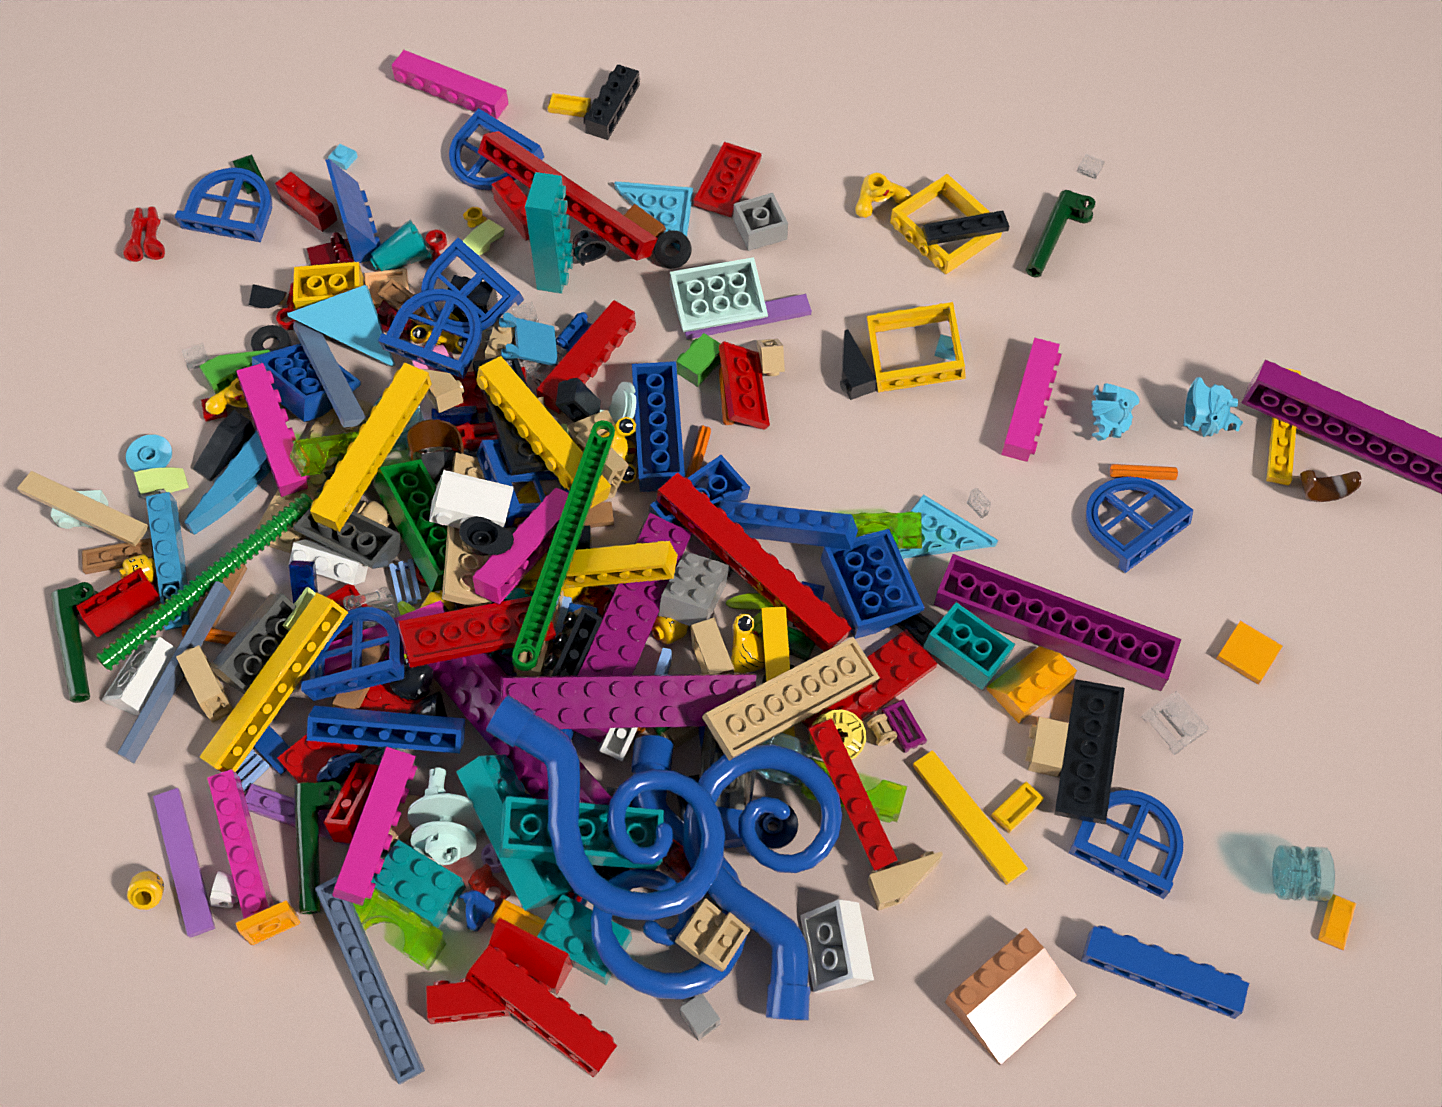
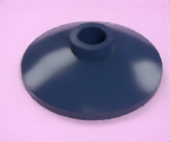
[316,753,364,784]
[755,804,798,849]

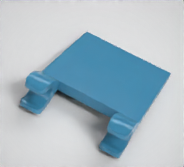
[499,313,558,366]

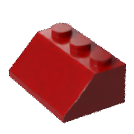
[488,917,573,995]

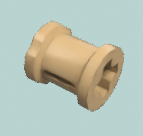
[866,714,897,746]

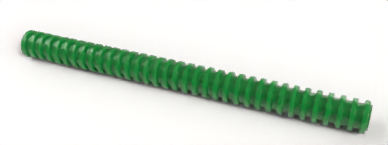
[96,493,313,671]

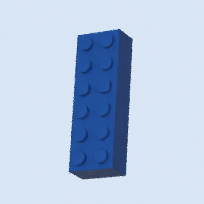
[632,361,685,492]

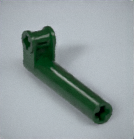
[1026,190,1096,278]
[51,582,98,703]
[294,781,342,915]

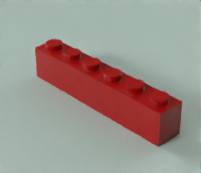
[536,300,636,414]
[808,717,898,871]
[465,945,618,1078]

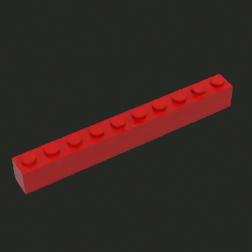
[478,131,658,261]
[656,472,852,652]

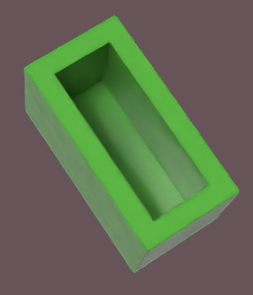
[676,333,721,387]

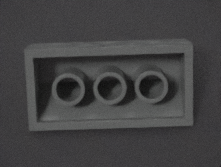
[293,507,402,569]
[210,593,296,694]

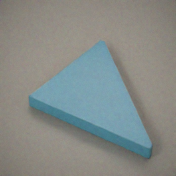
[614,181,693,251]
[287,285,395,366]
[892,495,998,559]

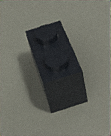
[556,377,601,422]

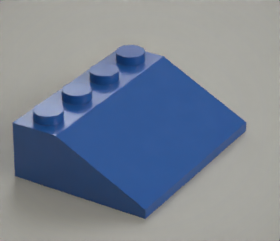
[325,159,381,263]
[252,343,361,422]
[820,529,925,639]

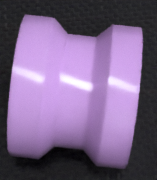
[481,843,504,873]

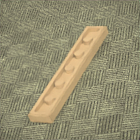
[17,471,149,546]

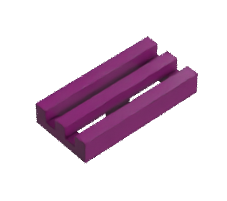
[882,699,927,753]

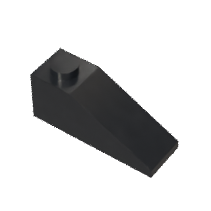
[840,329,876,400]
[193,410,255,482]

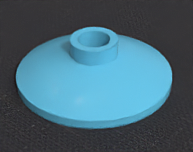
[126,435,172,472]

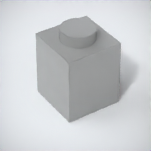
[680,994,720,1041]

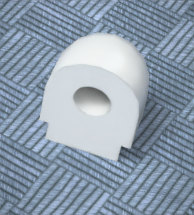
[210,871,239,908]

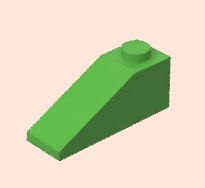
[199,350,270,394]

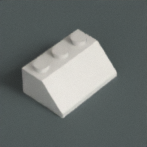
[429,470,513,529]
[101,637,177,715]
[800,900,874,993]

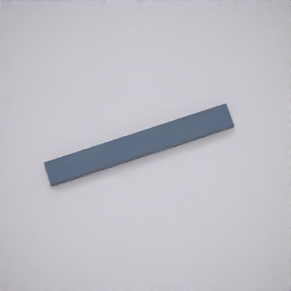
[293,321,367,428]
[118,581,231,764]
[315,876,425,1084]

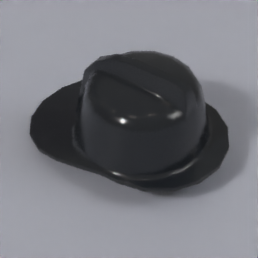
[459,516,514,556]

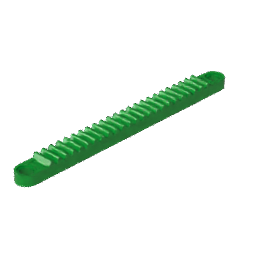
[512,420,615,671]

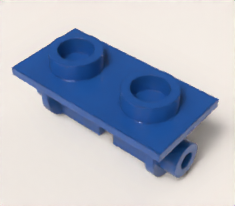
[556,312,592,354]

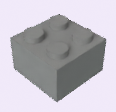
[734,193,788,251]

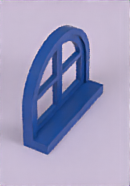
[449,108,544,190]
[175,168,272,243]
[421,237,524,334]
[378,289,482,379]
[476,440,570,527]
[1086,477,1193,573]
[301,607,404,701]
[1069,790,1184,899]

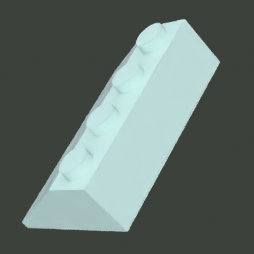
[669,257,768,332]

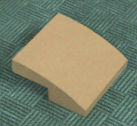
[675,898,750,972]

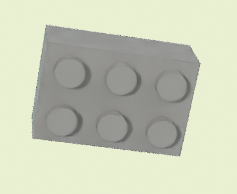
[659,551,729,626]

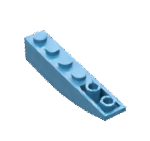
[185,430,294,535]
[146,492,190,631]

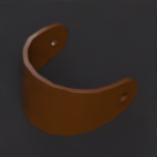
[407,419,464,461]
[1300,470,1362,502]

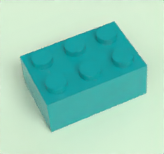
[924,602,1016,690]
[371,840,466,931]
[537,894,632,985]

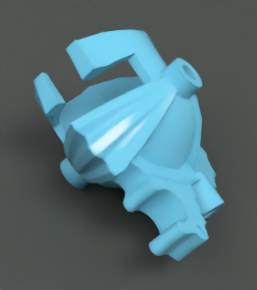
[1184,377,1243,437]
[1091,383,1140,441]

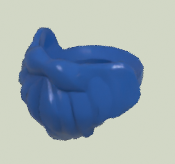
[459,890,495,932]

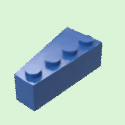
[648,455,750,526]

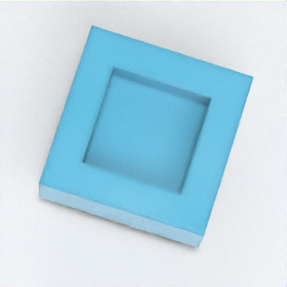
[328,144,358,170]
[934,334,962,361]

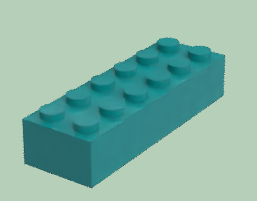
[525,172,574,294]
[456,754,573,911]
[499,796,664,870]

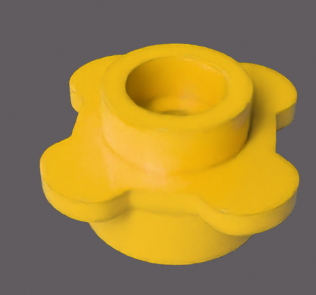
[463,207,487,228]

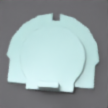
[600,382,636,424]

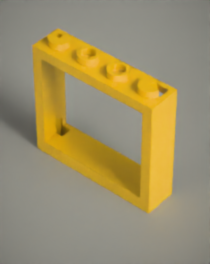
[890,174,1002,275]
[867,302,966,393]

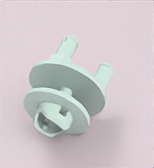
[407,768,483,865]

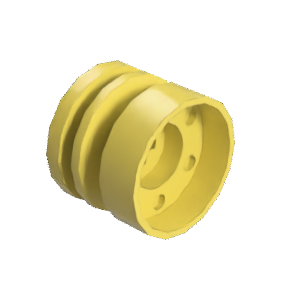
[809,710,866,760]

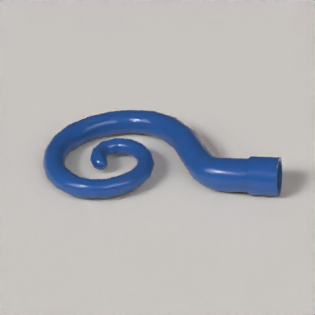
[486,695,725,921]
[590,735,748,1000]
[683,744,842,1021]

